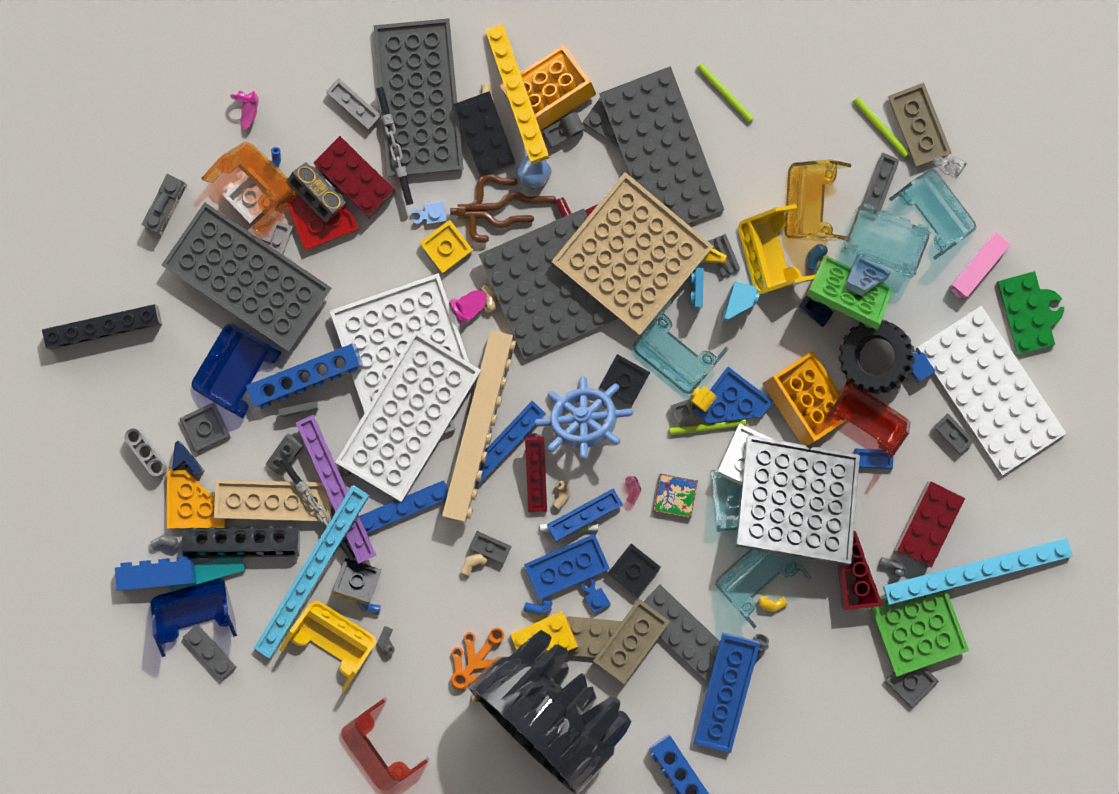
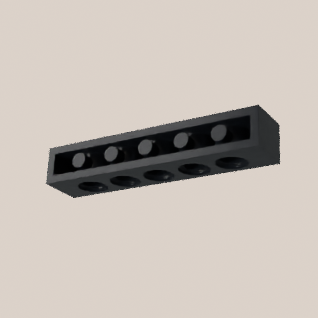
[42,304,162,350]
[181,526,300,558]

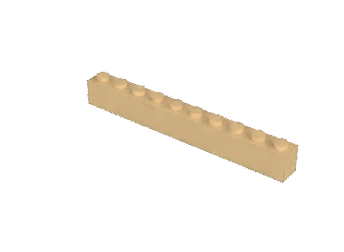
[442,330,516,523]

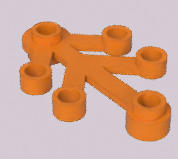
[450,627,504,690]

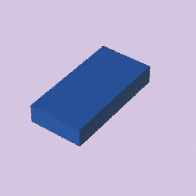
[855,448,894,469]

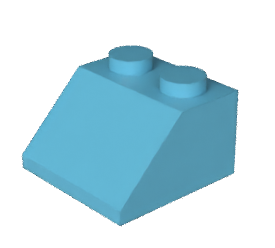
[722,281,760,322]

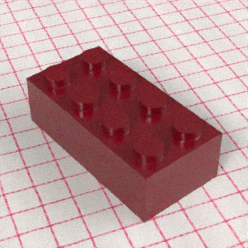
[313,136,396,219]
[894,481,965,568]

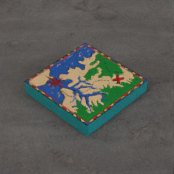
[653,474,698,518]

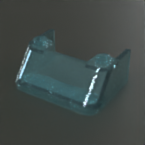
[889,168,977,260]
[633,300,728,394]
[715,549,812,629]

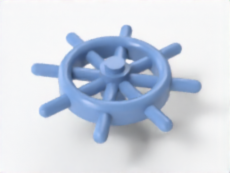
[534,376,633,460]

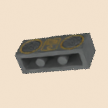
[286,162,346,223]
[141,174,187,236]

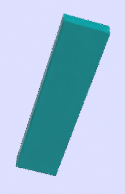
[169,557,246,592]

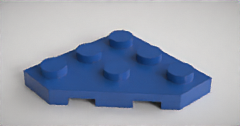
[693,366,774,423]

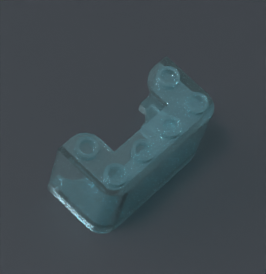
[840,203,931,279]

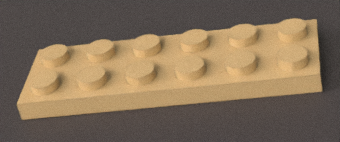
[214,479,331,521]

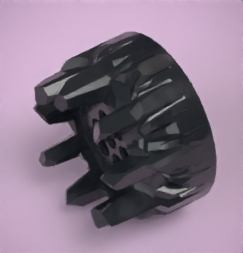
[468,630,632,794]

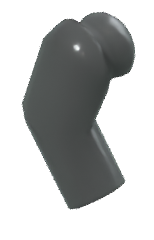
[150,534,180,550]
[879,557,906,577]
[378,626,395,655]

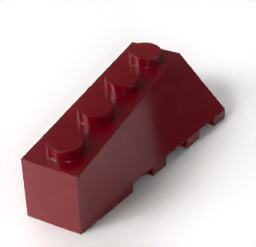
[837,531,883,610]

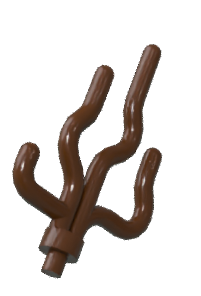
[450,174,557,243]

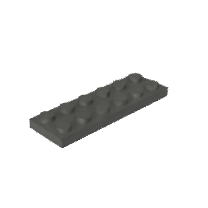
[643,584,720,683]

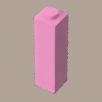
[949,232,1011,299]

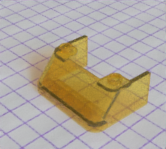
[784,159,851,241]

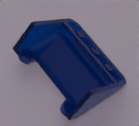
[192,323,282,419]

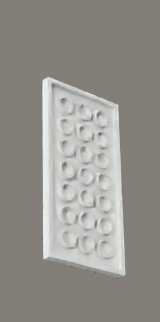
[917,306,1066,475]
[335,330,481,502]

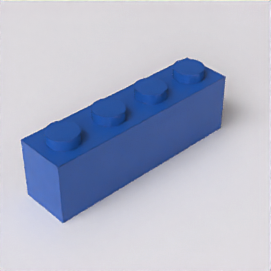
[115,556,197,591]

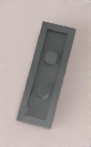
[861,152,900,213]
[183,624,237,680]

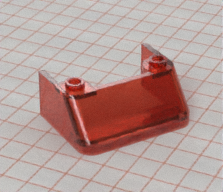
[827,380,911,458]
[341,697,430,790]

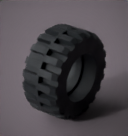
[838,320,915,394]

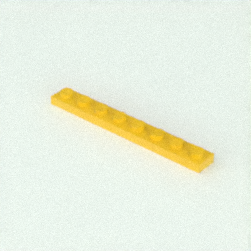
[485,24,550,164]

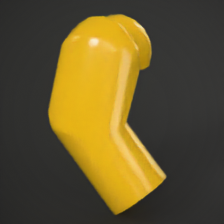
[758,596,788,613]

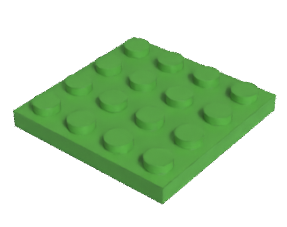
[807,255,893,330]
[871,590,969,677]

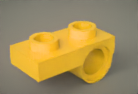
[690,386,717,412]

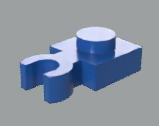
[581,578,611,614]

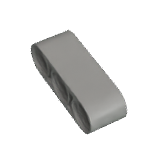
[124,428,167,477]

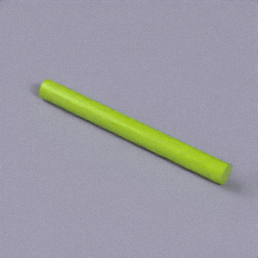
[697,63,754,123]
[853,97,909,158]
[669,419,746,435]

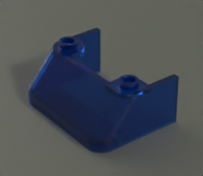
[150,579,237,657]

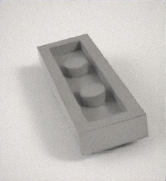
[326,78,382,130]

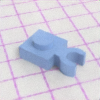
[412,202,447,225]

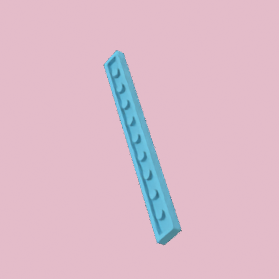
[254,485,370,659]
[883,538,1072,605]

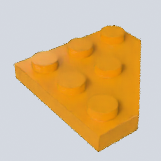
[167,470,226,528]

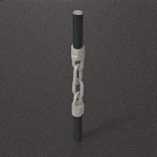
[376,87,414,206]
[279,458,356,561]

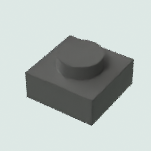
[670,399,695,424]

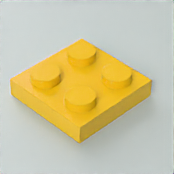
[420,220,473,273]

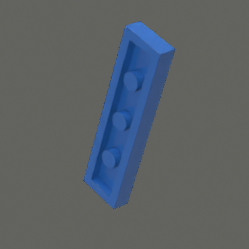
[547,488,623,542]

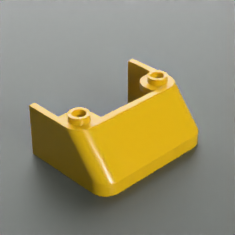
[738,204,815,294]
[279,601,376,692]

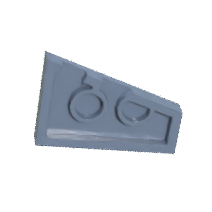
[844,255,891,296]

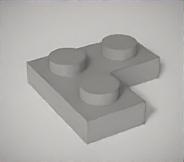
[250,220,293,254]

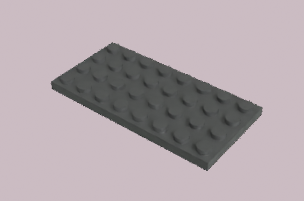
[373,18,464,177]
[599,66,725,224]
[161,202,332,352]

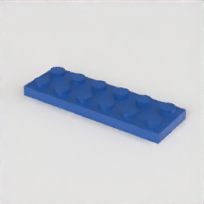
[694,632,760,753]

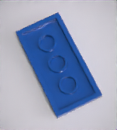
[524,534,610,600]

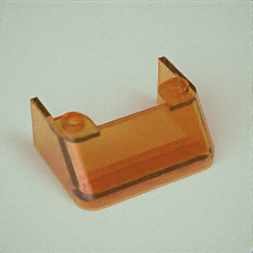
[201,142,297,232]

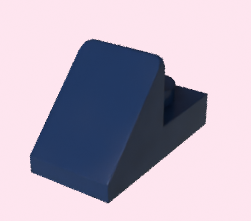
[798,295,834,327]
[172,441,205,475]

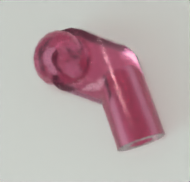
[625,476,642,505]

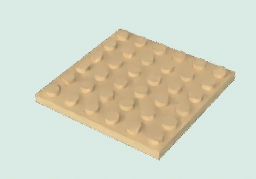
[551,172,713,335]

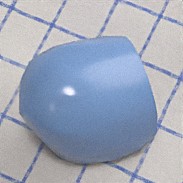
[517,155,552,189]

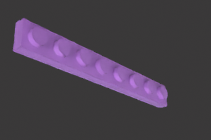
[296,415,377,563]

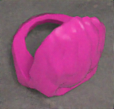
[230,91,259,130]
[449,290,487,326]

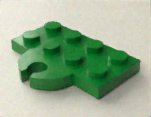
[997,271,1064,355]

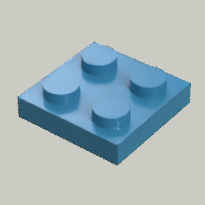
[689,268,704,310]

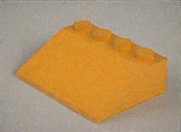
[500,45,596,131]
[762,351,854,446]

